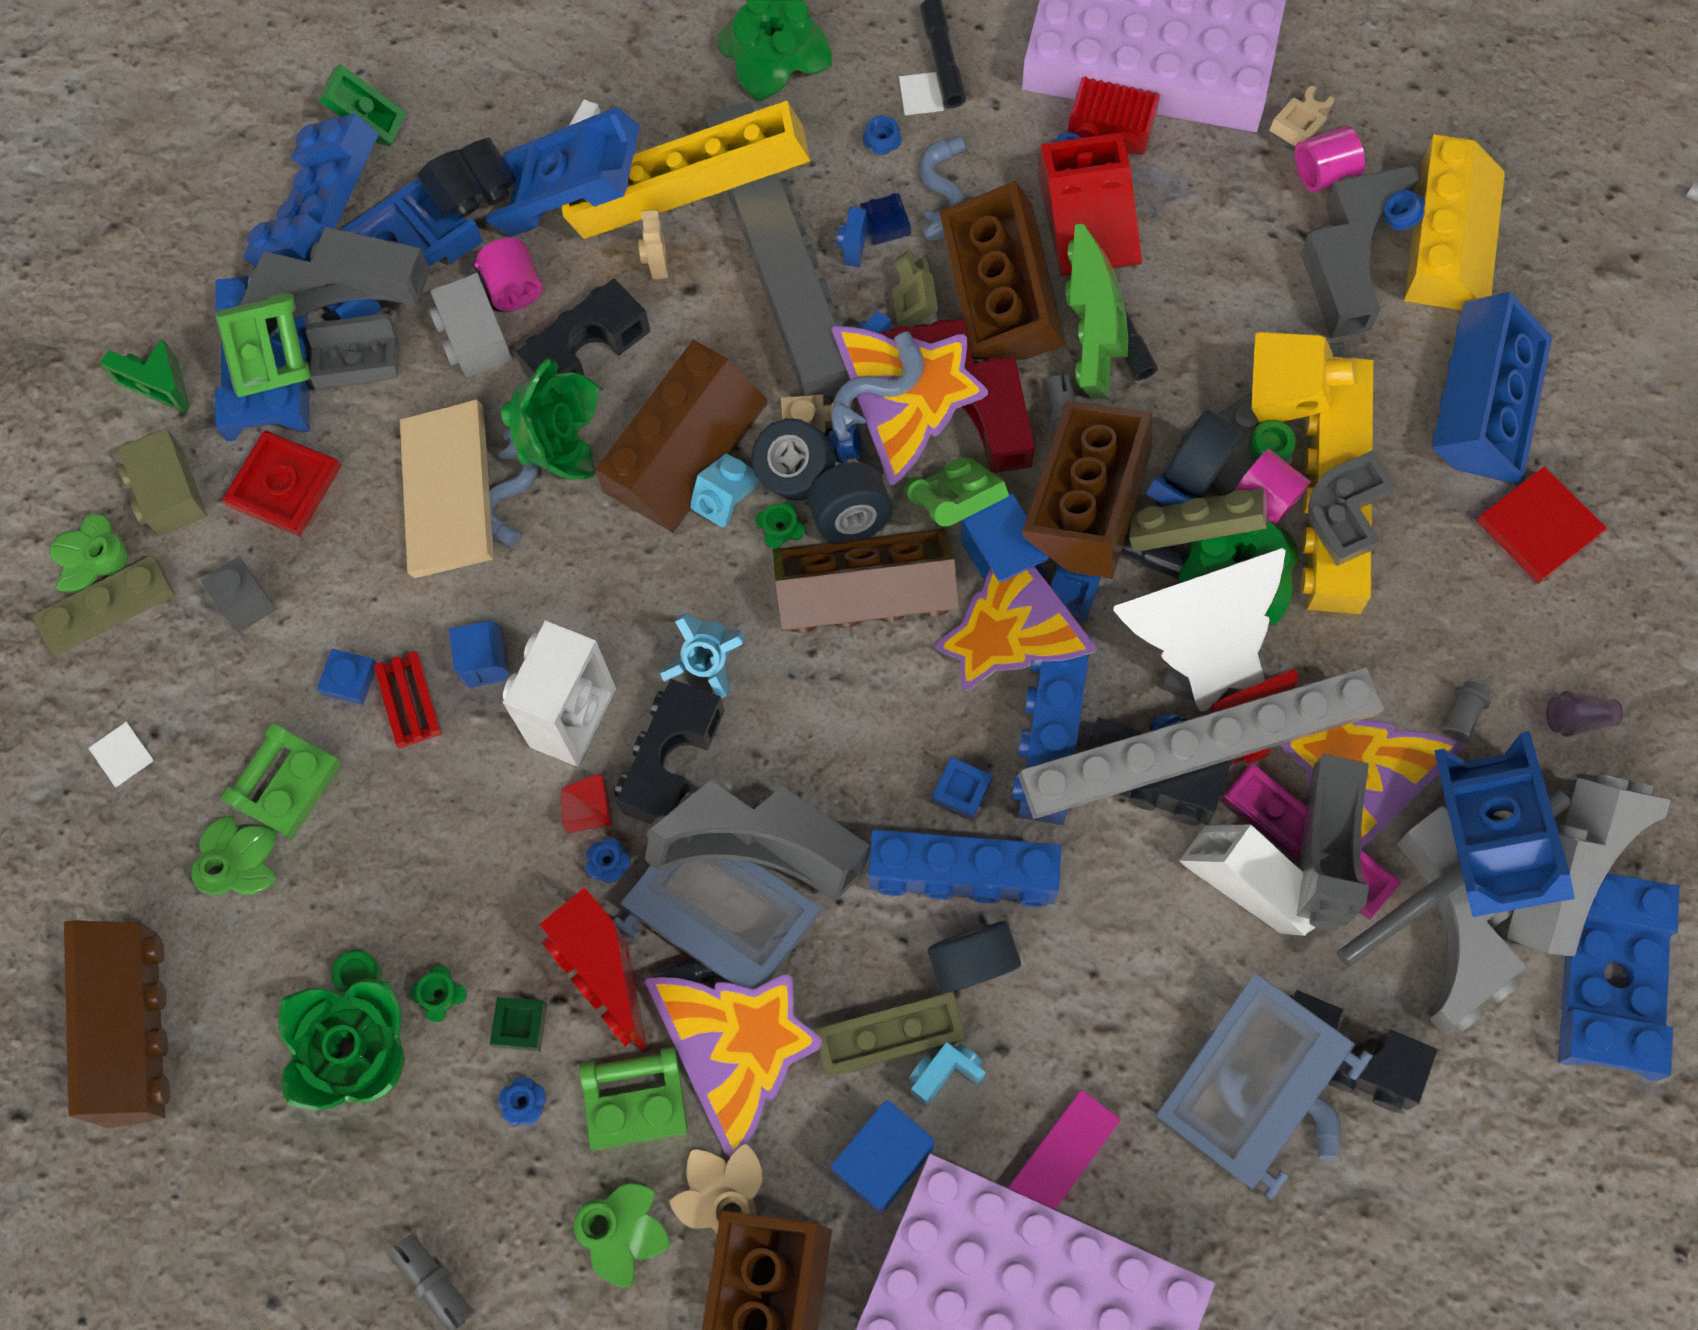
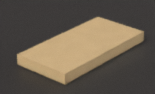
[400,400,494,578]

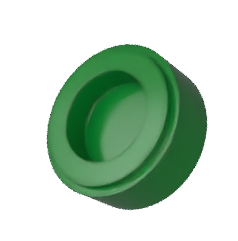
[1249,420,1296,462]
[331,950,382,993]

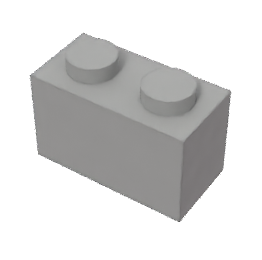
[429,273,513,378]

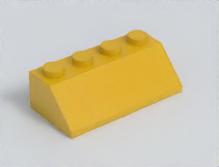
[1404,134,1505,311]

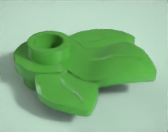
[49,514,128,593]
[191,816,277,896]
[574,1184,671,1288]

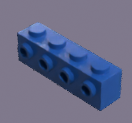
[1012,636,1091,825]
[868,830,1061,907]

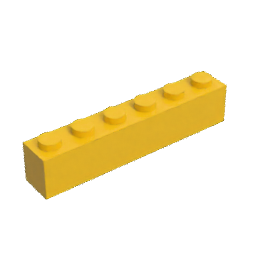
[561,100,811,239]
[1300,357,1374,615]

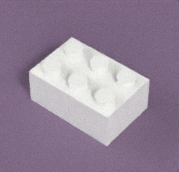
[503,620,616,767]

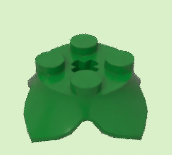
[717,0,832,102]
[501,358,601,480]
[1178,520,1299,626]
[278,979,405,1111]

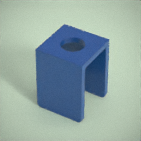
[960,493,1049,582]
[830,1100,934,1215]

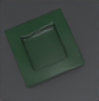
[490,997,547,1052]

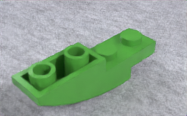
[1065,224,1128,399]

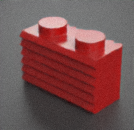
[1068,76,1160,154]

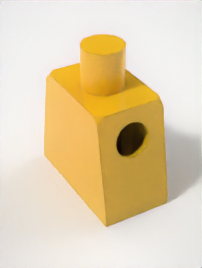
[1252,332,1357,424]

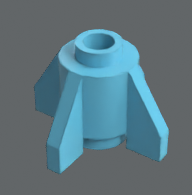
[660,613,746,698]

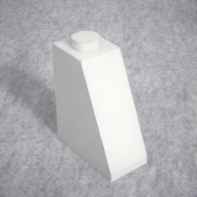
[1179,825,1315,936]

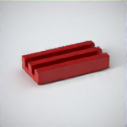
[374,651,442,749]

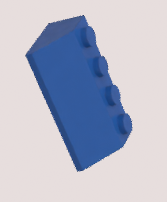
[1432,291,1552,484]

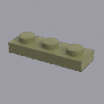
[1129,488,1268,552]
[32,555,176,656]
[814,992,966,1079]

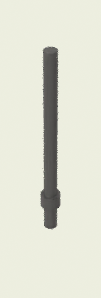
[1337,791,1571,967]

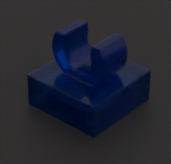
[860,193,911,246]

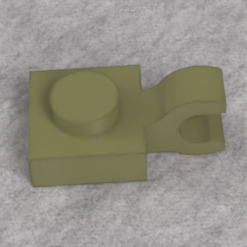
[892,250,938,328]

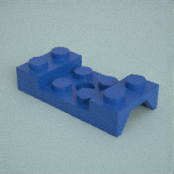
[486,107,640,237]
[243,113,379,266]
[327,178,483,320]
[215,276,310,441]
[1434,731,1575,917]
[1558,873,1680,1082]

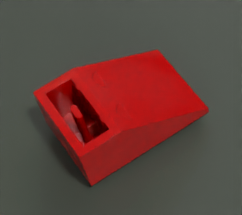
[1038,132,1142,276]
[539,887,647,1051]

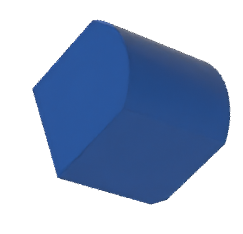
[449,621,509,688]

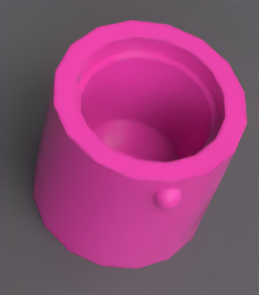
[1294,125,1365,193]
[474,238,543,311]
[1234,449,1311,526]

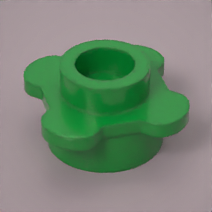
[755,502,805,549]
[410,966,467,1023]

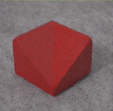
[561,774,613,833]

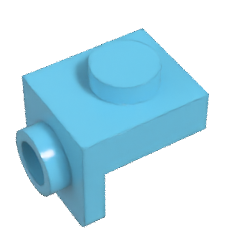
[690,453,759,528]
[909,1042,986,1107]

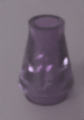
[1546,691,1623,737]

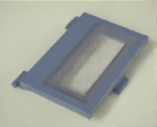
[613,859,822,990]
[1156,973,1373,1200]

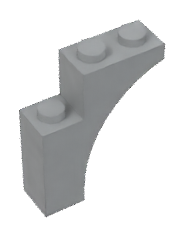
[1506,773,1670,957]
[1396,805,1527,1034]

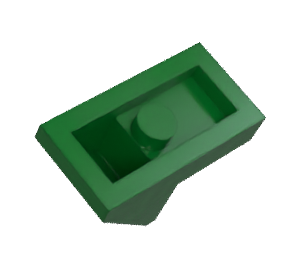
[318,64,406,146]
[100,339,190,414]

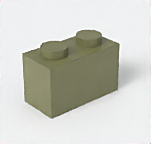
[118,428,207,536]

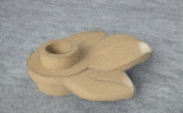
[670,1144,763,1233]

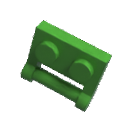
[214,293,311,397]
[903,457,1009,527]
[220,723,342,840]
[580,1046,689,1151]

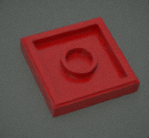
[222,430,341,537]
[1477,466,1607,584]

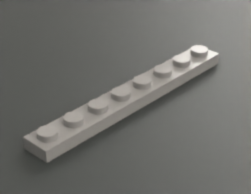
[1018,668,1384,819]

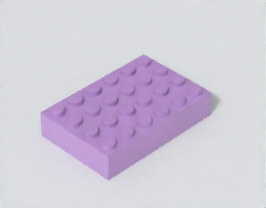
[1022,0,1286,133]
[856,1154,1215,1330]

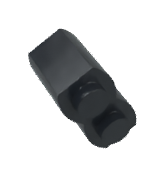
[417,138,516,219]

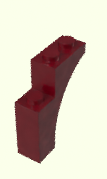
[880,320,1035,473]

